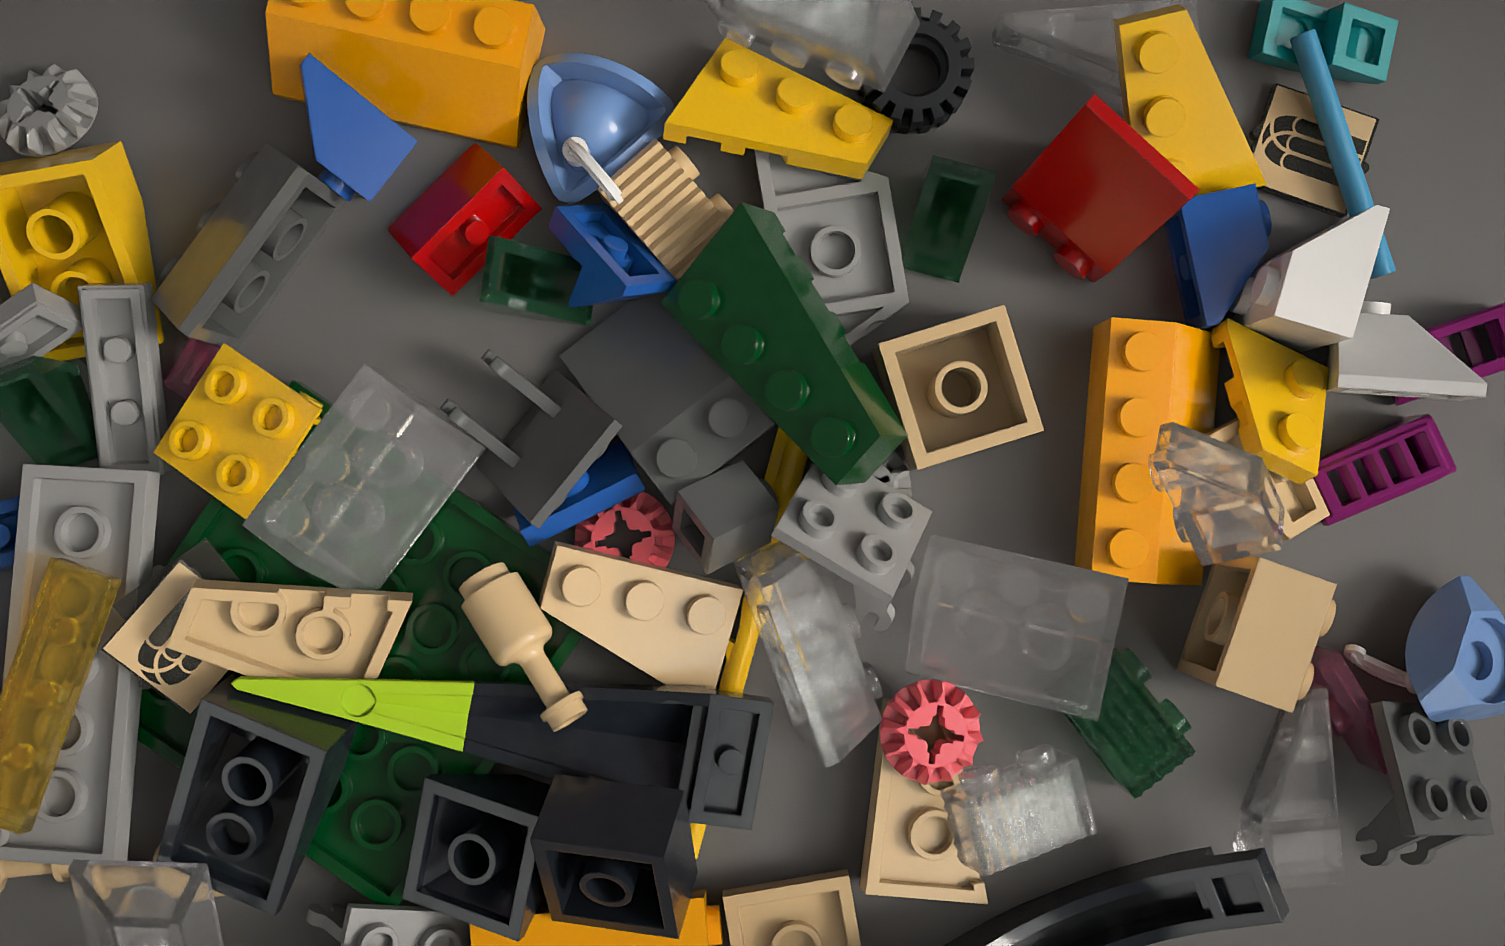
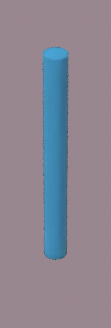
[1290,29,1396,279]

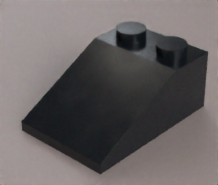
[155,672,358,916]

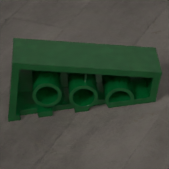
[661,202,908,486]

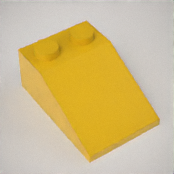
[0,141,165,365]

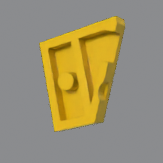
[1211,318,1329,484]

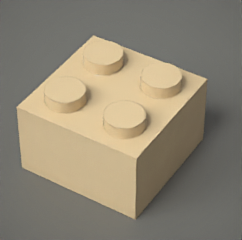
[872,305,1044,471]
[1176,552,1337,713]

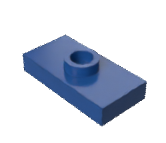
[513,440,645,546]

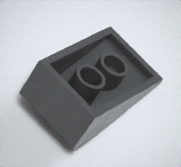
[559,292,775,505]

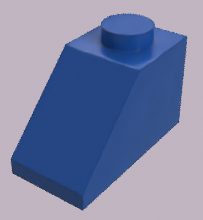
[299,53,418,202]
[1164,184,1272,330]

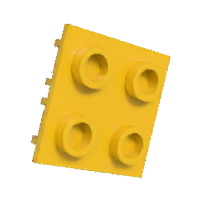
[153,343,323,521]

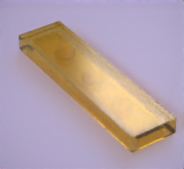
[0,557,122,835]

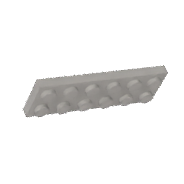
[0,464,160,869]

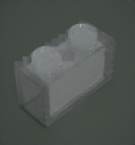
[940,744,1097,876]

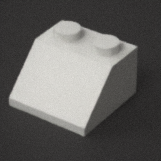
[1229,205,1390,352]

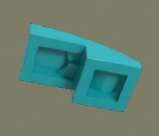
[1248,0,1399,84]

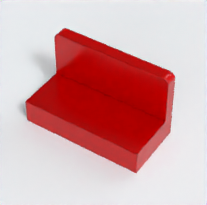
[388,143,542,297]

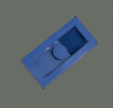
[548,203,677,308]

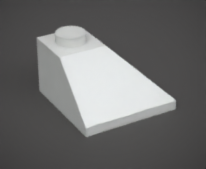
[1327,301,1487,401]

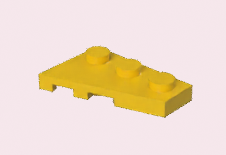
[1113,4,1267,197]
[663,38,893,180]

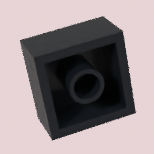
[530,774,698,939]

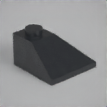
[402,774,551,942]

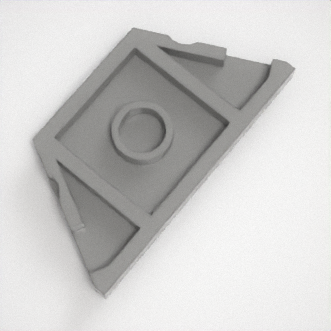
[753,149,909,347]

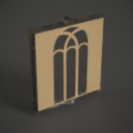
[1249,83,1380,218]
[100,558,230,716]

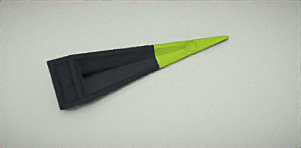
[231,676,774,830]

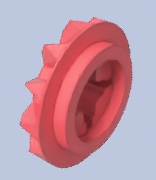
[574,491,675,567]
[879,679,984,785]

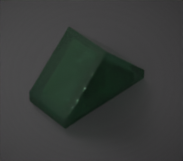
[901,155,996,283]
[479,236,593,326]
[0,356,98,467]

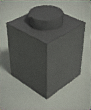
[672,460,780,575]

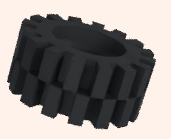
[856,7,974,135]

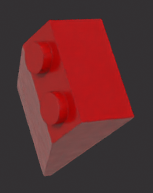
[1001,94,1200,283]

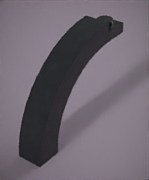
[944,846,1290,946]

